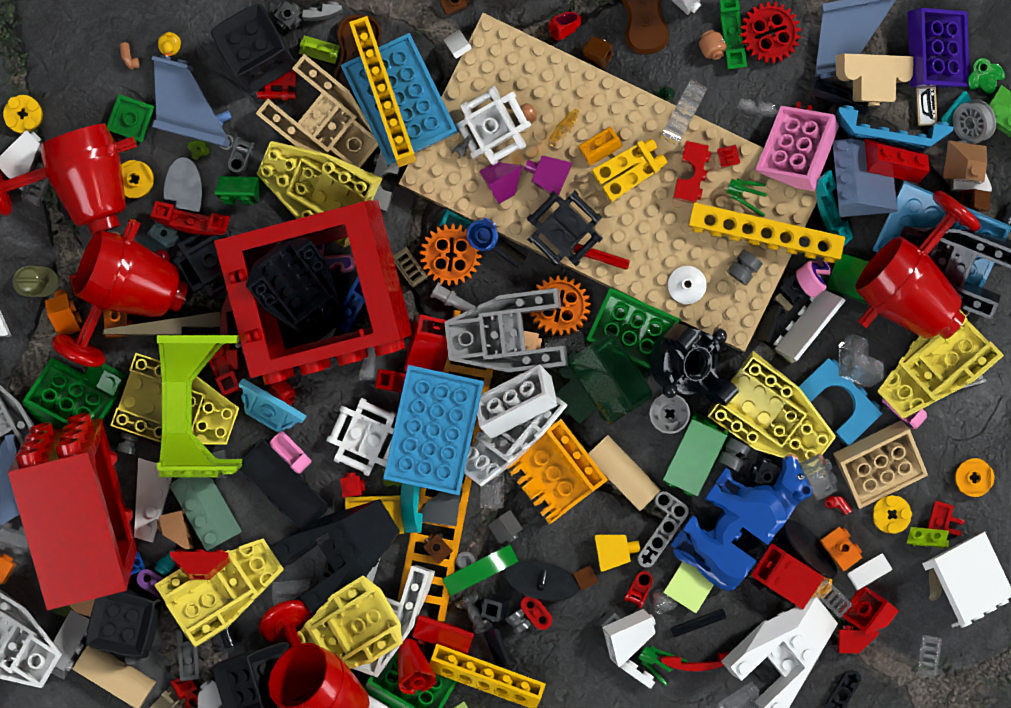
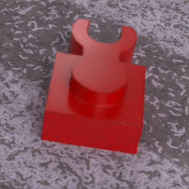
[171,677,198,708]

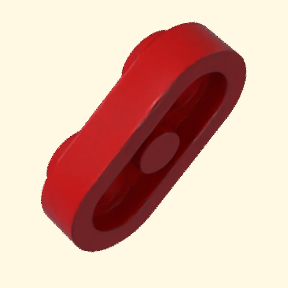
[521,596,552,630]

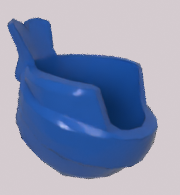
[467,218,498,251]

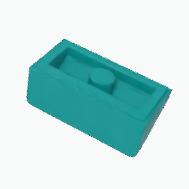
[939,91,971,127]

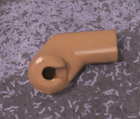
[120,42,140,70]

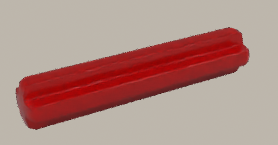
[574,243,630,270]

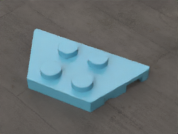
[239,378,306,433]

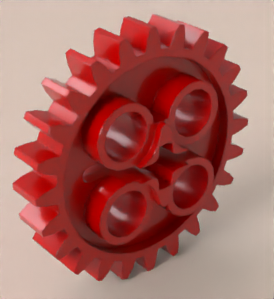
[739,1,802,64]

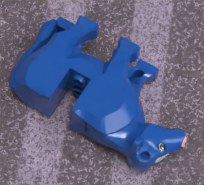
[670,454,813,591]

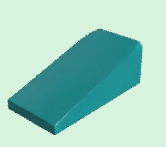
[437,209,473,231]

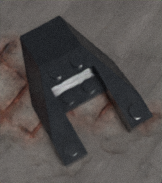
[890,226,1011,320]
[272,499,400,613]

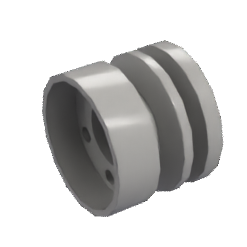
[649,395,691,434]

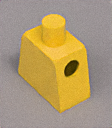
[594,535,640,572]

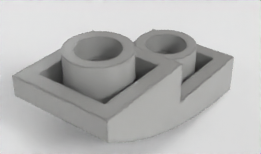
[302,2,343,21]

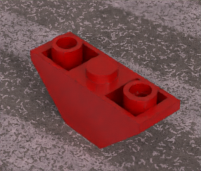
[170,549,230,580]

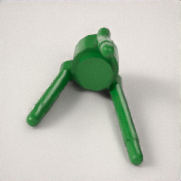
[727,178,767,217]
[638,646,688,686]

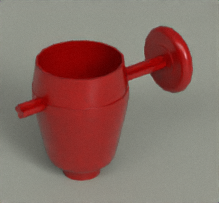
[0,123,137,235]
[855,190,981,340]
[51,219,188,368]
[259,600,370,708]

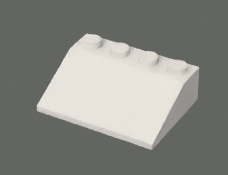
[773,290,846,364]

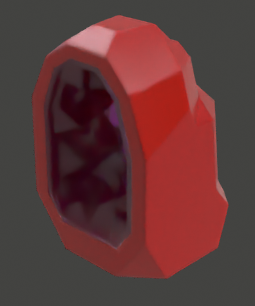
[549,12,581,41]

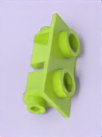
[299,35,340,64]
[907,527,949,549]

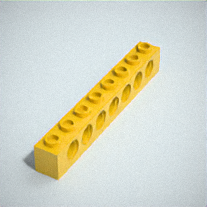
[349,16,417,167]
[688,202,845,263]

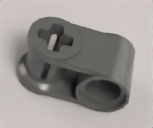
[228,137,255,176]

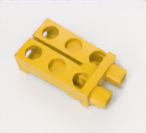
[591,138,667,204]

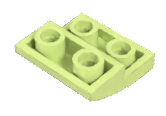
[663,561,714,613]

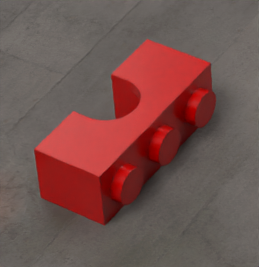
[673,141,711,204]
[209,346,242,397]

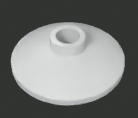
[668,266,706,304]

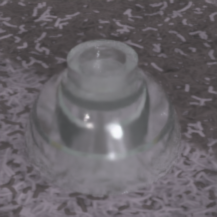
[653,589,678,615]

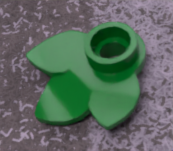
[968,58,1005,94]

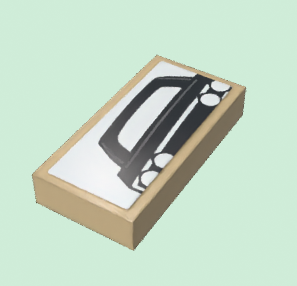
[916,87,937,126]

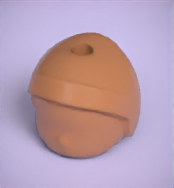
[520,103,537,123]

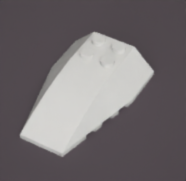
[464,372,568,487]

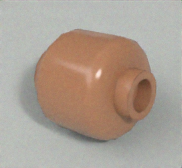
[699,30,727,60]

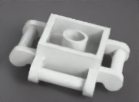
[455,86,532,165]
[326,398,397,476]

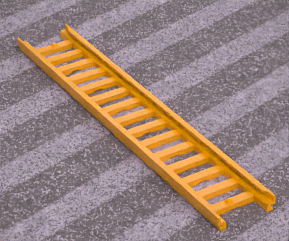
[397,310,493,621]

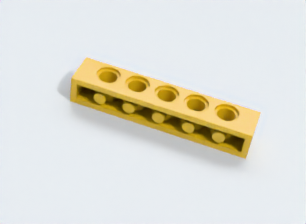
[429,644,546,708]

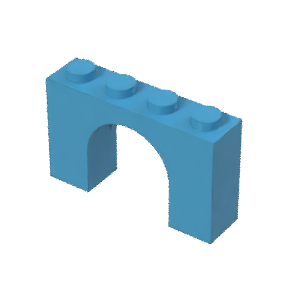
[798,358,882,446]

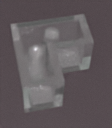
[839,334,884,388]

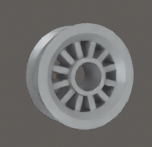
[953,99,996,144]

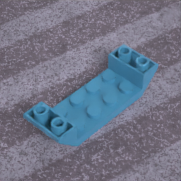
[834,105,953,151]

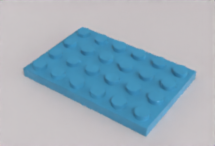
[340,33,458,165]
[873,181,1011,288]
[383,365,484,495]

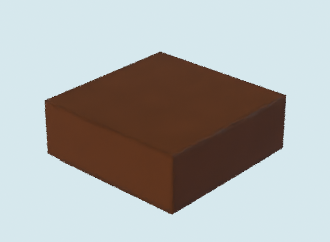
[573,565,599,591]

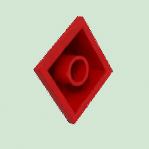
[840,586,899,634]

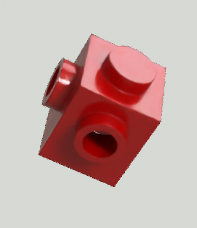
[340,473,366,498]

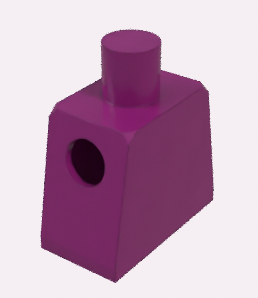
[524,156,572,194]

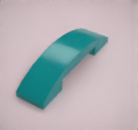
[816,170,853,247]
[400,483,423,533]

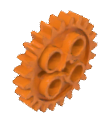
[419,223,482,286]
[529,275,591,337]

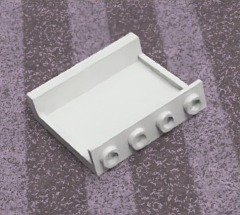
[922,532,1011,628]

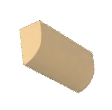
[588,435,661,511]
[72,645,156,708]

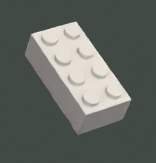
[477,365,558,439]

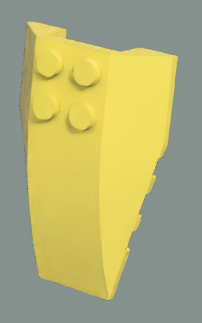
[878,310,1004,419]
[154,539,284,648]
[297,576,402,669]

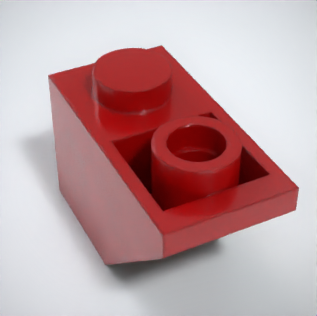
[837,625,879,654]

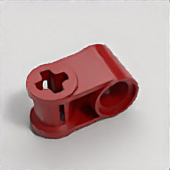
[623,570,653,609]

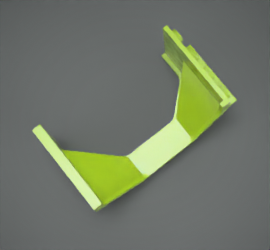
[157,335,242,477]

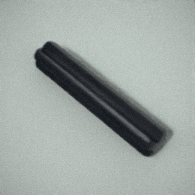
[671,609,726,637]

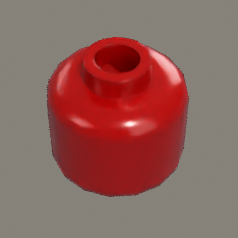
[268,380,296,406]

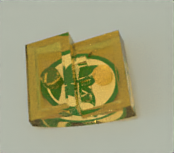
[549,109,580,147]

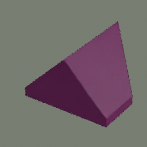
[479,162,522,204]

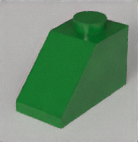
[85,363,127,396]

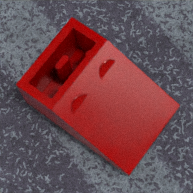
[403,314,448,372]
[751,543,825,609]

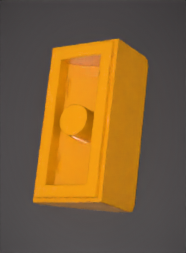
[578,126,622,166]

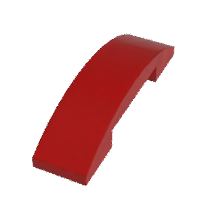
[150,201,230,235]
[220,295,240,370]
[659,651,731,671]

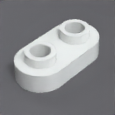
[620,660,655,689]

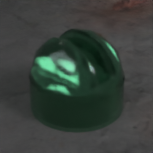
[658,86,675,101]

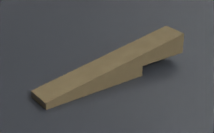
[102,312,220,336]

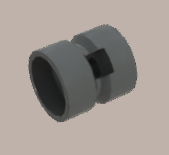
[727,249,763,286]
[716,437,751,472]

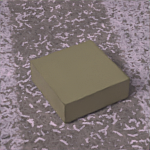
[773,293,793,313]

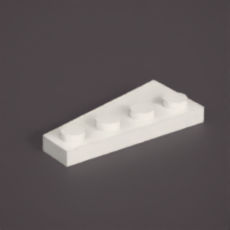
[134,458,173,543]

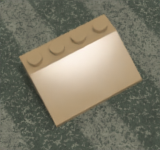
[833,420,928,509]

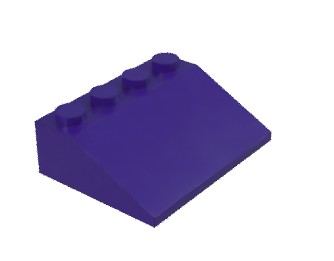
[907,8,970,88]

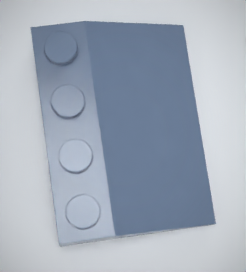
[832,139,898,217]

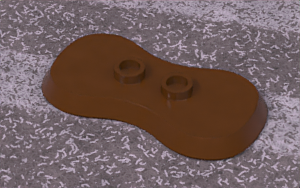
[622,0,670,54]
[333,14,382,98]

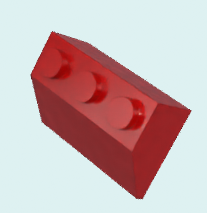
[865,138,930,183]
[412,614,475,655]

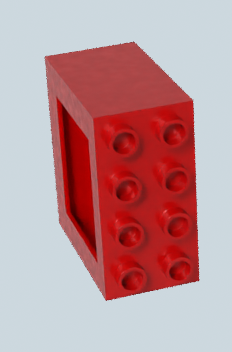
[214,200,413,385]
[8,413,138,610]

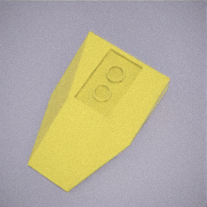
[257,141,382,248]
[707,351,836,467]
[110,353,239,445]

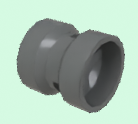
[115,431,139,455]
[506,609,531,635]

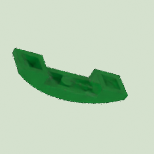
[719,0,747,69]
[442,545,519,596]

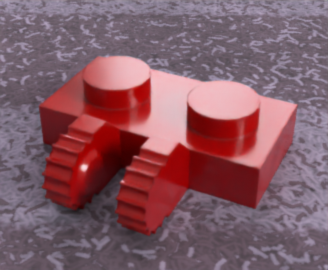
[927,501,965,536]

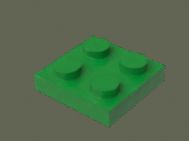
[107,94,155,143]

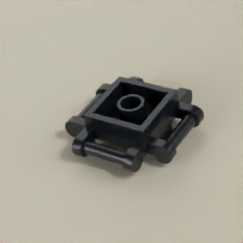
[527,190,603,266]
[170,228,232,300]

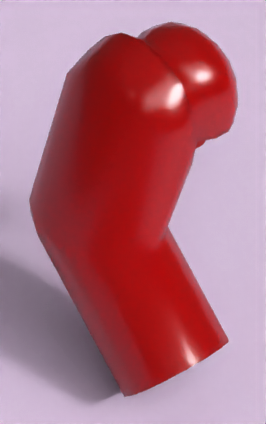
[824,496,852,516]

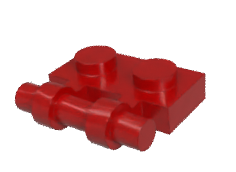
[257,69,296,101]

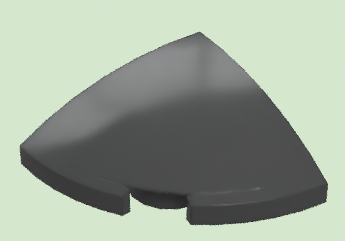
[421,488,462,526]

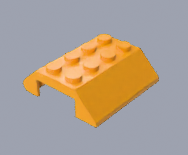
[507,419,608,525]

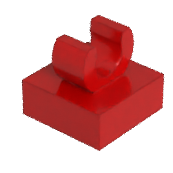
[717,145,740,168]

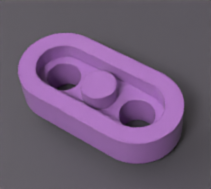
[137,569,164,599]

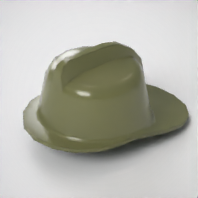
[12,266,59,297]

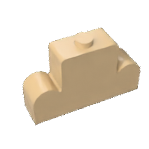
[836,54,913,106]

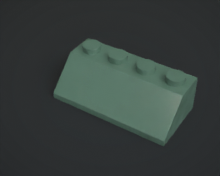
[168,477,242,551]

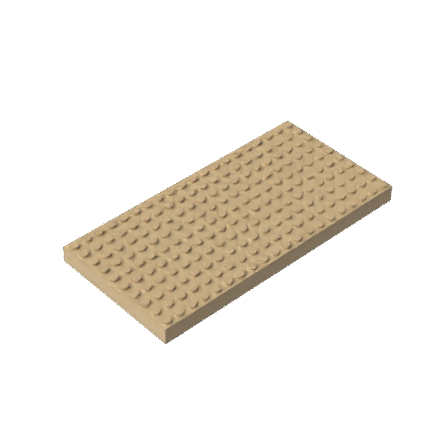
[399,13,821,353]

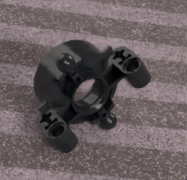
[650,323,739,406]

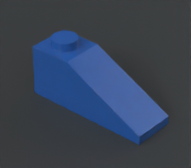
[338,276,367,333]

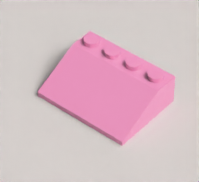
[755,106,839,191]

